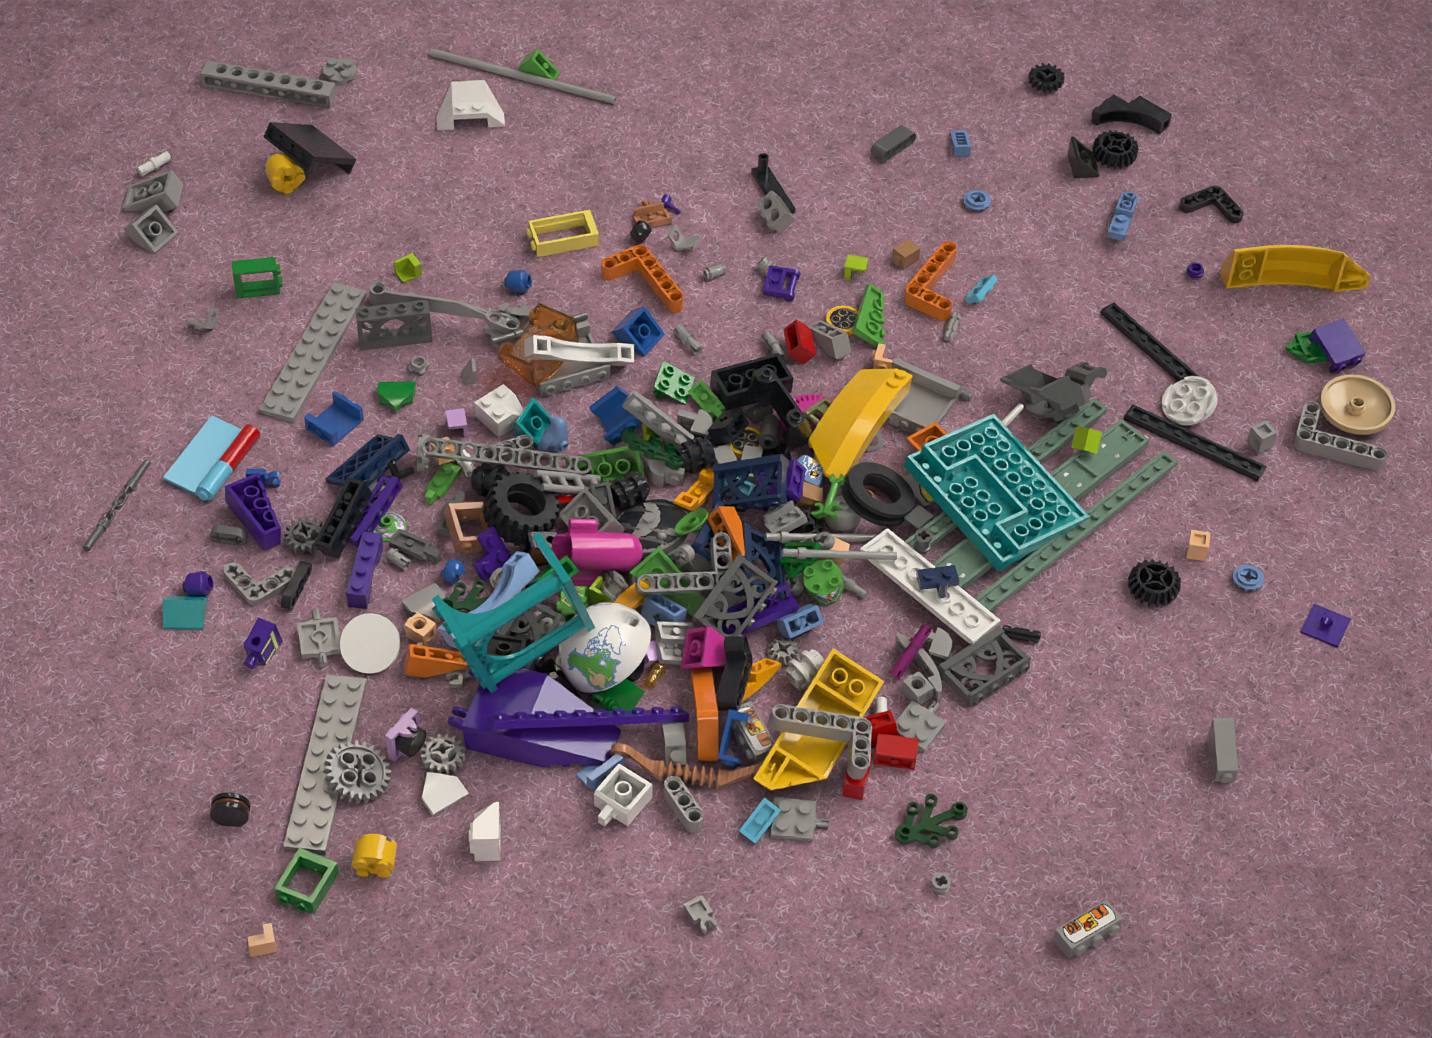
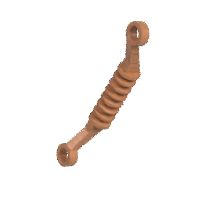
[610,743,762,789]

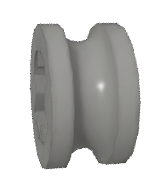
[755,255,772,273]
[931,873,951,894]

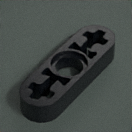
[281,561,312,610]

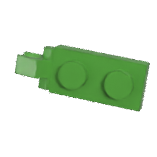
[688,379,725,419]
[425,462,462,505]

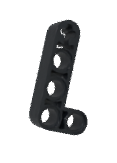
[716,636,753,711]

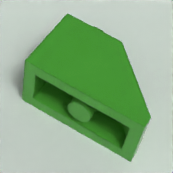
[519,49,560,80]

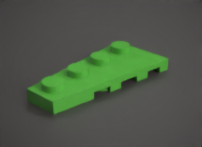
[852,283,885,348]
[630,547,706,616]

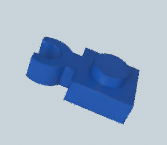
[246,468,281,488]

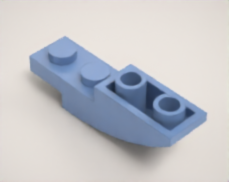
[1107,192,1139,241]

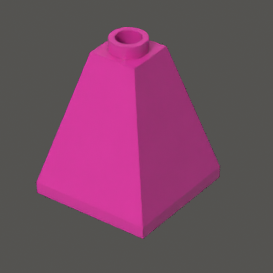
[681,626,727,670]

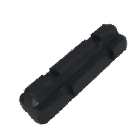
[1003,625,1041,643]

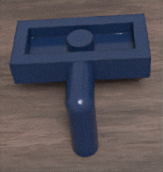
[916,565,959,598]

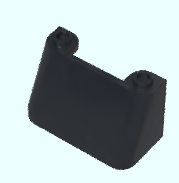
[746,367,813,453]

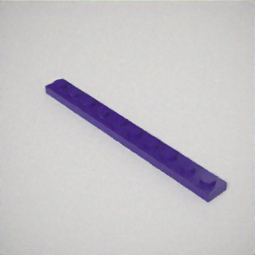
[487,706,689,729]

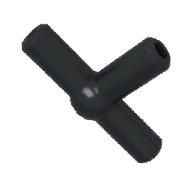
[378,460,415,486]

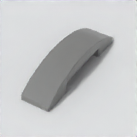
[895,633,942,703]

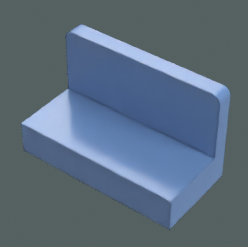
[577,753,624,792]

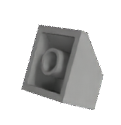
[124,204,179,253]

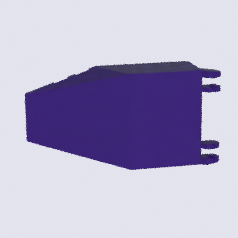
[447,669,621,768]

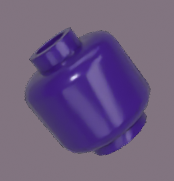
[182,571,214,597]

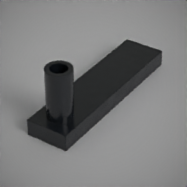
[751,153,796,214]

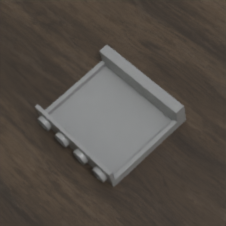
[519,320,610,397]
[885,358,960,434]

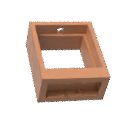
[444,502,488,553]

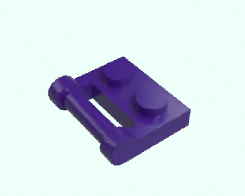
[763,265,801,302]

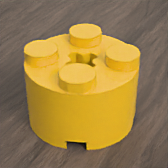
[265,153,306,194]
[351,834,397,878]

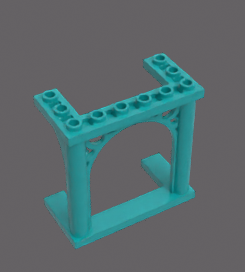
[432,532,595,693]

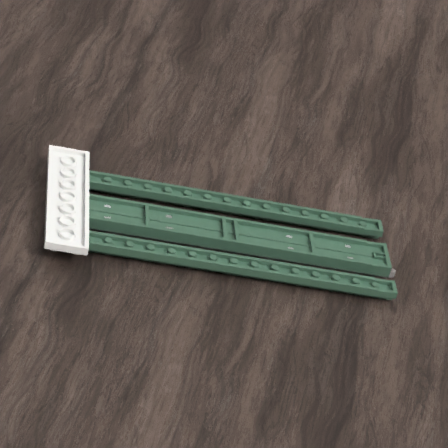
[860,398,1178,645]

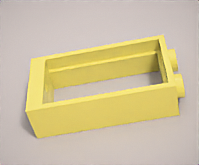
[526,210,599,257]

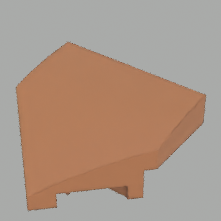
[633,199,672,228]

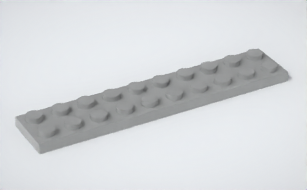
[259,282,367,423]
[283,674,367,855]

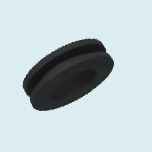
[842,462,915,527]

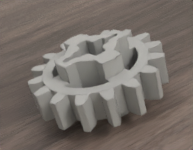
[421,733,466,775]

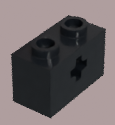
[708,408,749,446]

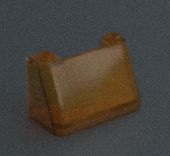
[497,303,579,388]

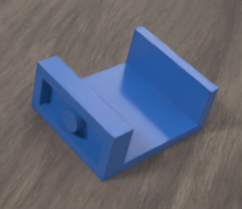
[589,385,643,446]
[304,391,364,447]
[718,709,753,767]

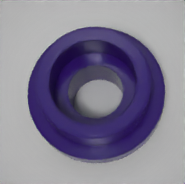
[1186,262,1204,279]

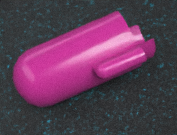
[551,519,643,587]

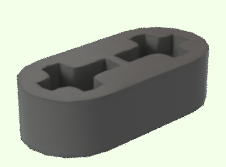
[210,525,248,546]

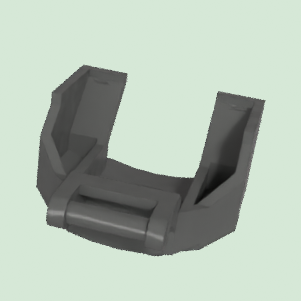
[1000,362,1107,421]

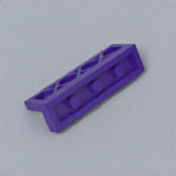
[348,476,403,547]
[717,582,800,635]

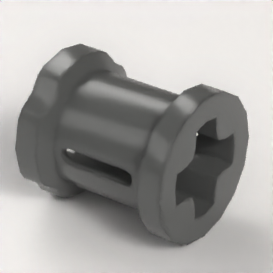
[913,528,932,554]

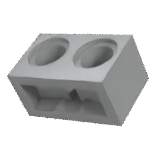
[756,190,796,233]

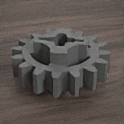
[284,516,323,555]

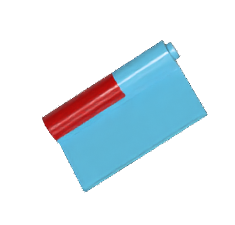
[163,415,260,501]

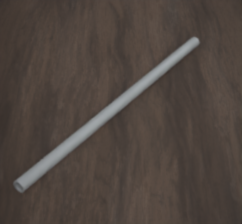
[429,48,617,104]

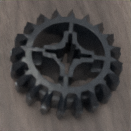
[1092,130,1139,169]
[1128,558,1181,608]

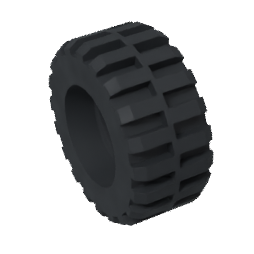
[482,472,560,546]

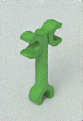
[811,474,845,519]

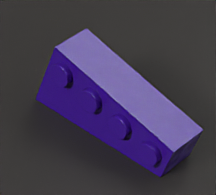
[225,472,281,551]

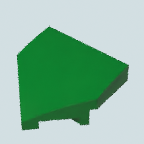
[1286,331,1326,364]
[377,381,416,411]
[779,542,821,579]

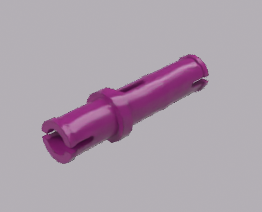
[889,623,933,680]

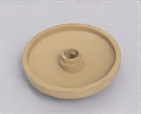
[1320,375,1395,435]

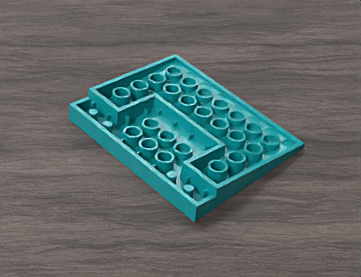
[904,414,1090,572]

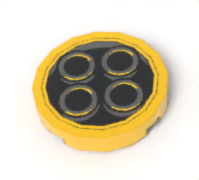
[826,306,858,335]
[729,427,762,458]

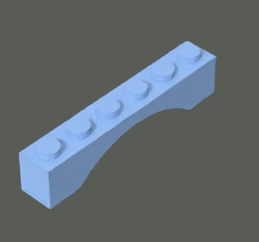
[438,551,539,648]

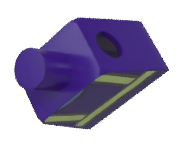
[243,617,283,669]

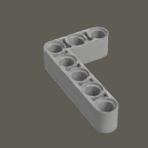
[1293,401,1388,471]
[635,532,733,595]
[768,704,872,779]

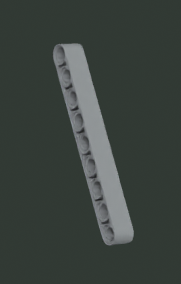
[422,437,591,474]

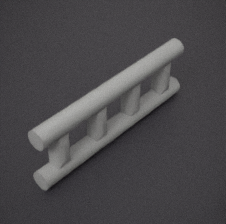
[533,470,601,494]

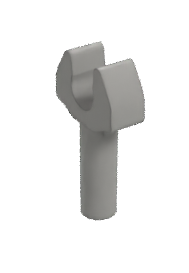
[446,670,473,689]

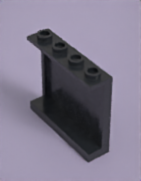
[264,122,356,174]

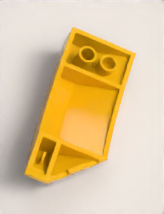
[1220,245,1371,292]
[808,368,913,480]
[753,648,884,791]

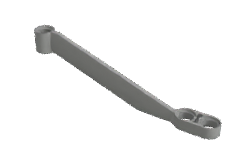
[369,282,520,334]

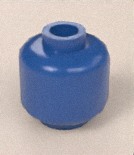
[504,270,532,293]

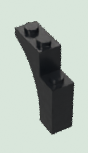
[1091,94,1172,134]

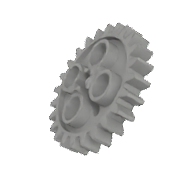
[323,740,391,804]

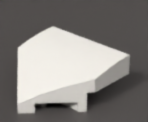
[421,772,468,816]

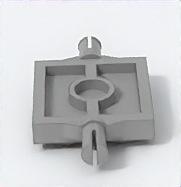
[297,608,341,667]
[896,700,946,753]
[771,797,829,842]

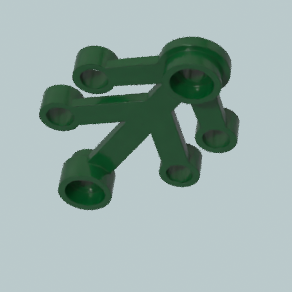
[620,428,684,470]
[442,579,489,612]
[895,794,968,848]

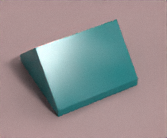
[514,397,551,449]
[163,596,208,630]

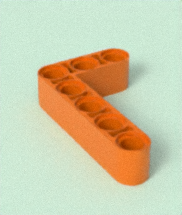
[904,241,957,321]
[601,245,683,313]
[691,667,719,762]

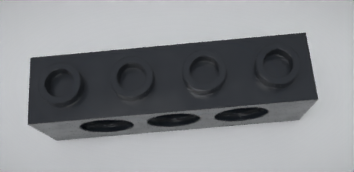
[314,477,372,559]

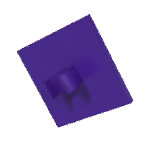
[1300,604,1351,648]

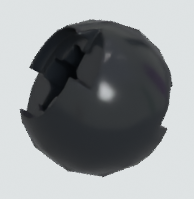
[630,220,652,243]

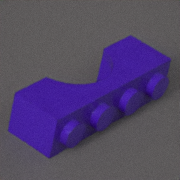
[346,532,384,609]

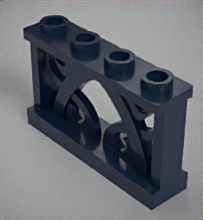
[711,454,789,512]
[734,523,785,604]

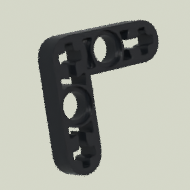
[1179,185,1244,223]

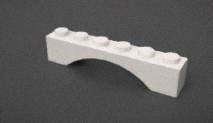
[524,335,634,366]

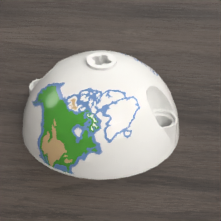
[556,602,651,693]

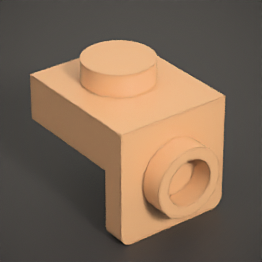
[871,343,892,369]

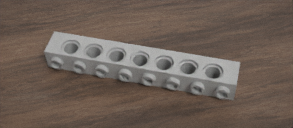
[201,61,337,108]

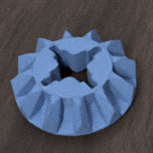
[963,190,991,212]
[1232,565,1264,592]

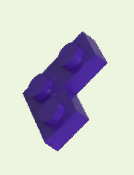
[472,526,512,581]

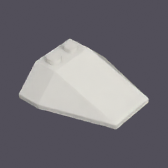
[437,80,505,130]

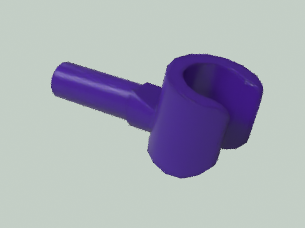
[661,194,681,214]

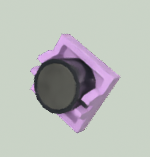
[385,708,427,762]

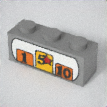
[734,701,774,765]
[1053,899,1123,959]

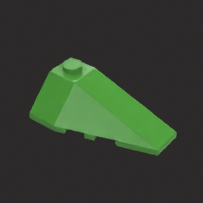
[565,446,645,482]

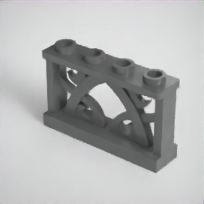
[355,300,433,351]
[692,553,778,638]
[497,603,566,671]
[938,626,1031,707]

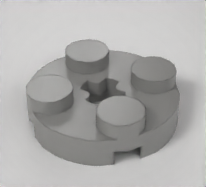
[323,58,357,85]
[416,434,430,472]

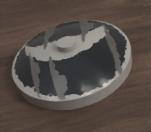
[617,498,689,558]

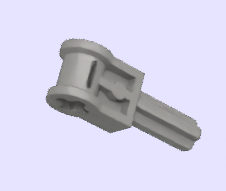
[601,570,628,601]

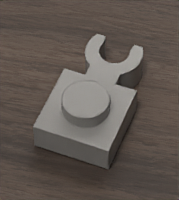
[684,895,717,935]

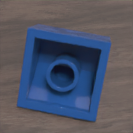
[611,306,665,356]

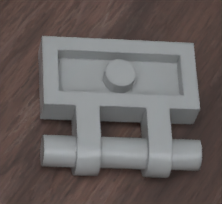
[499,304,535,324]

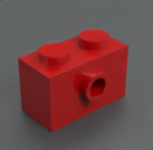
[783,319,816,364]

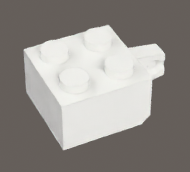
[594,764,652,826]

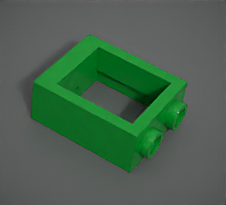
[232,257,283,299]
[274,848,339,914]

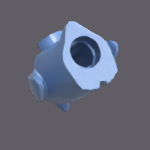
[537,415,569,454]

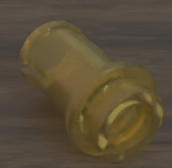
[643,662,666,688]

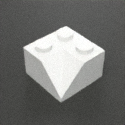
[474,384,523,437]
[469,802,501,861]

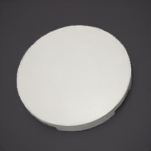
[1162,376,1218,426]
[340,613,400,674]

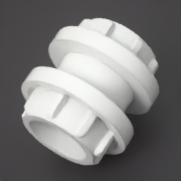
[785,649,824,691]

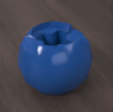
[441,559,466,583]

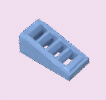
[950,130,971,156]

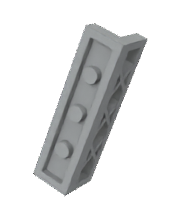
[622,391,694,449]

